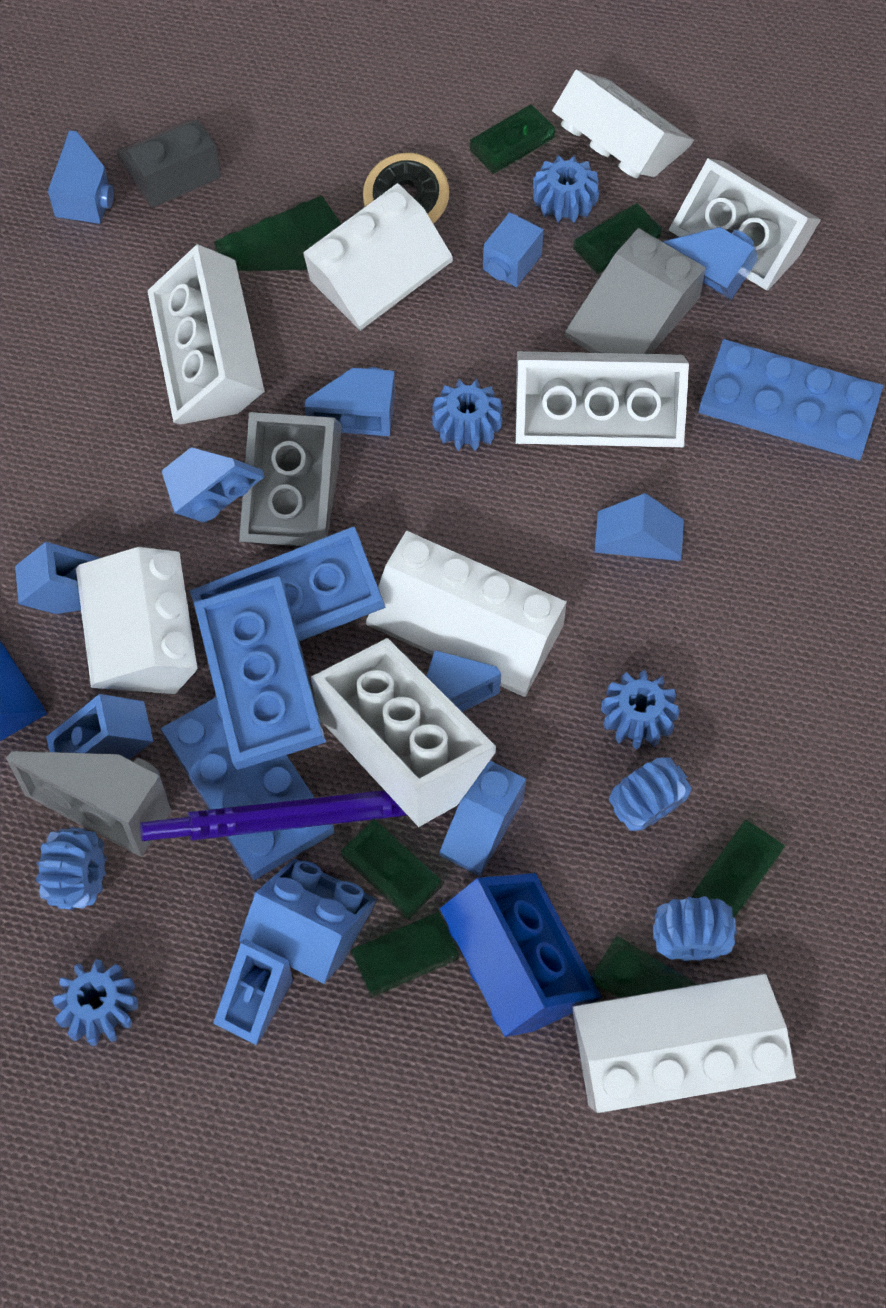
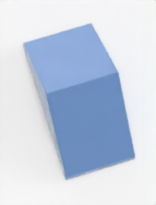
[594,493,684,561]
[426,650,501,712]
[213,939,293,1045]

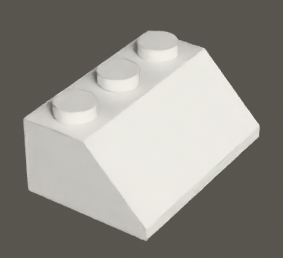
[552,70,694,178]
[669,158,821,290]
[303,183,453,331]
[76,547,198,694]

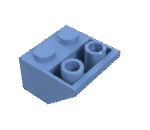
[239,858,377,984]

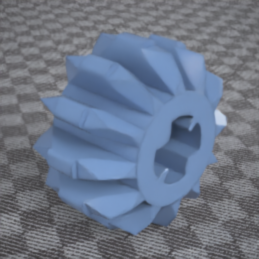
[533,155,599,223]
[432,378,503,451]
[601,669,680,750]
[609,757,692,831]
[36,827,107,910]
[653,896,737,962]
[53,959,139,1046]

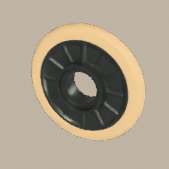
[363,153,449,224]

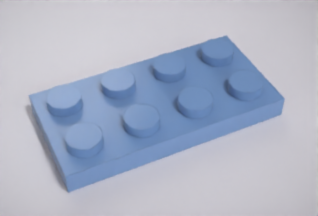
[698,339,884,461]
[190,526,386,641]
[194,576,326,770]
[161,697,334,880]

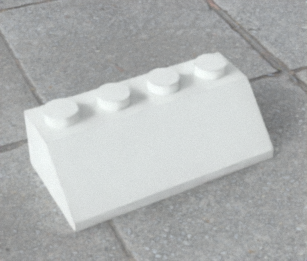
[147,244,265,425]
[516,351,689,447]
[366,531,567,697]
[311,638,496,827]
[572,974,796,1113]

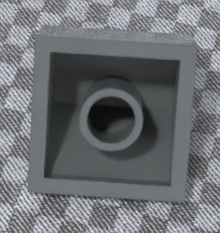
[116,119,221,208]

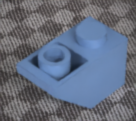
[162,447,265,523]

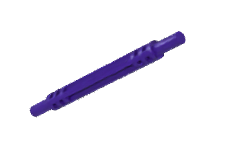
[140,790,459,841]

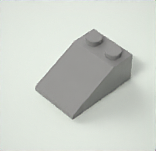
[565,228,706,354]
[239,412,342,546]
[6,751,172,857]

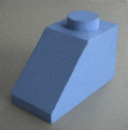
[48,130,114,224]
[663,227,758,300]
[305,367,395,436]
[15,542,100,614]
[46,694,153,760]
[439,761,526,877]

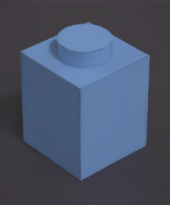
[483,212,544,287]

